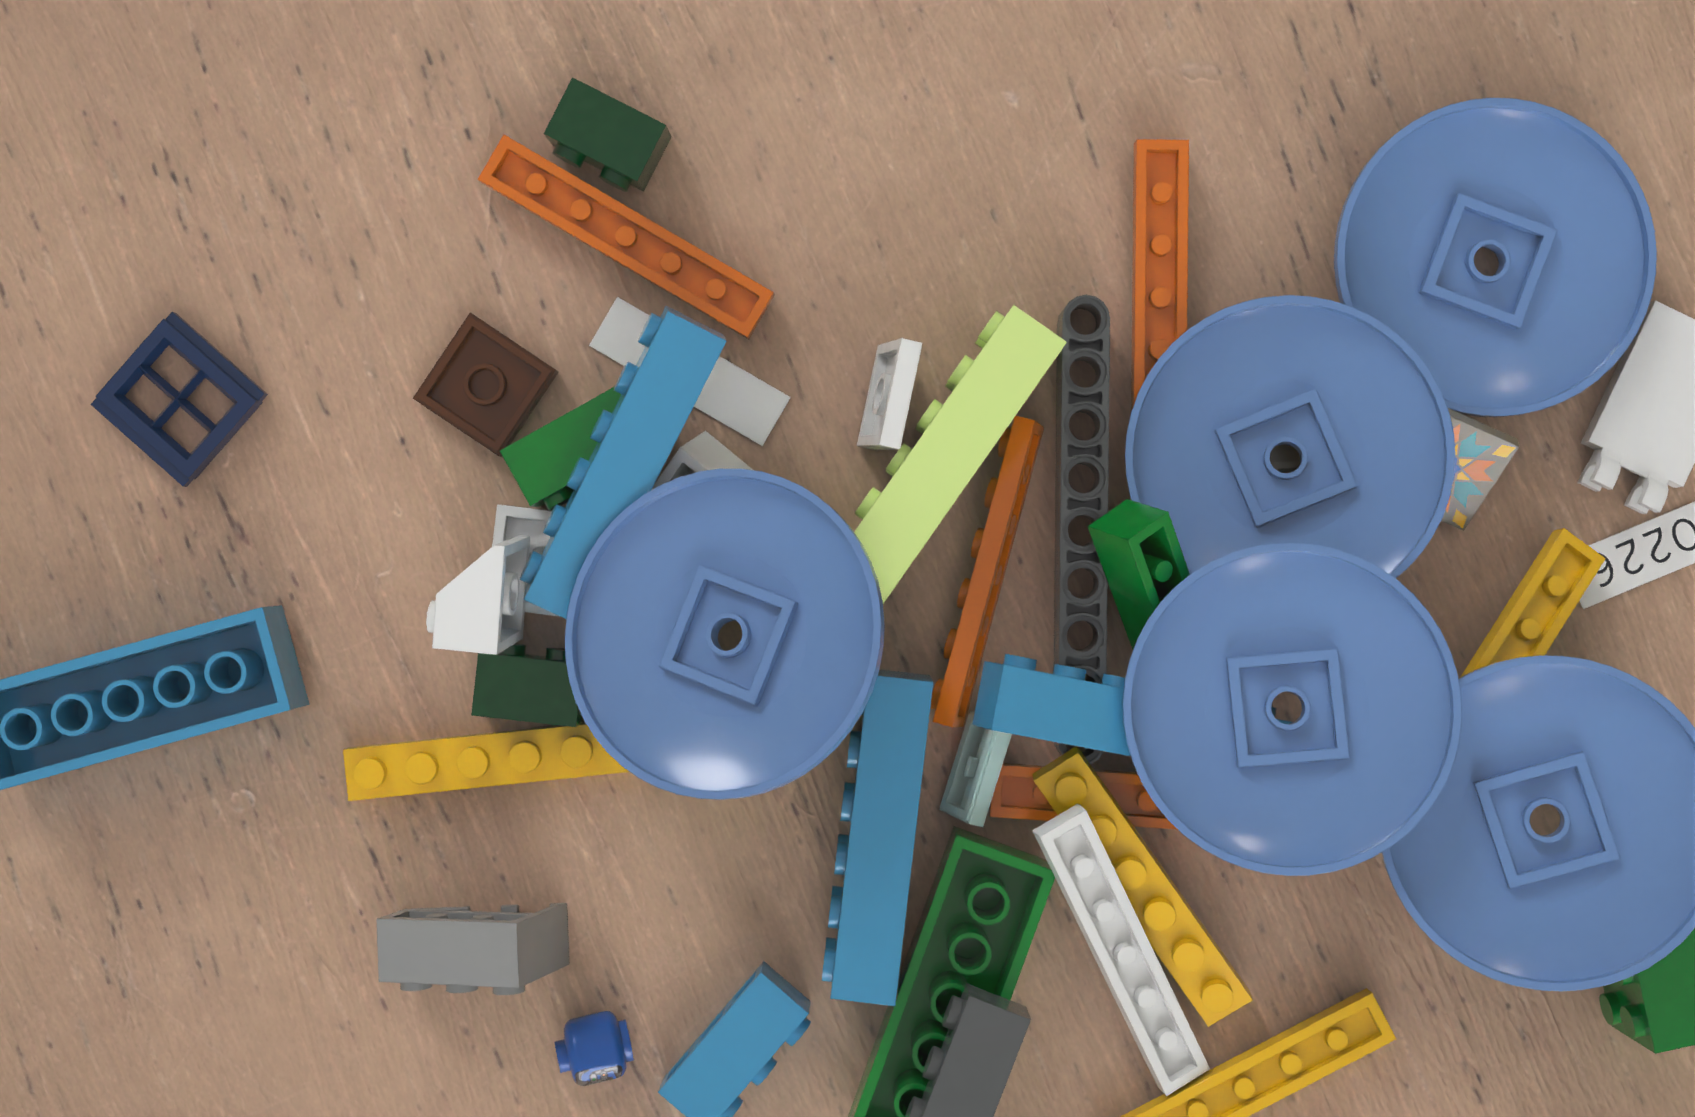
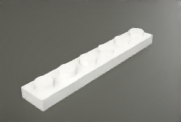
[1032,804,1210,1096]

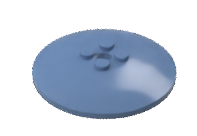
[1334,98,1657,417]
[1125,295,1455,578]
[565,469,885,800]
[1123,542,1462,876]
[1381,655,1695,992]

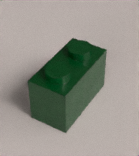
[543,77,672,192]
[471,643,584,727]

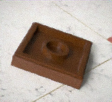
[413,313,559,457]

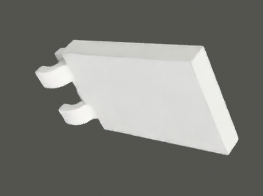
[1577,300,1695,514]

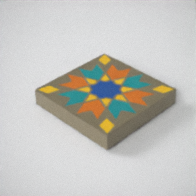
[1441,408,1519,531]

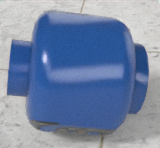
[554,1011,634,1086]

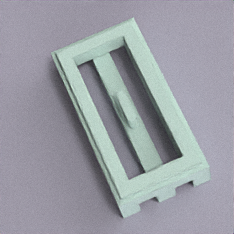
[939,711,1012,827]

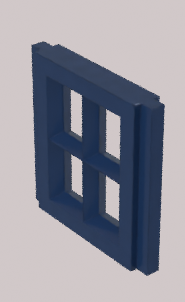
[90,312,268,487]

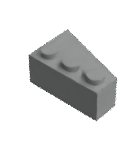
[376,903,570,995]

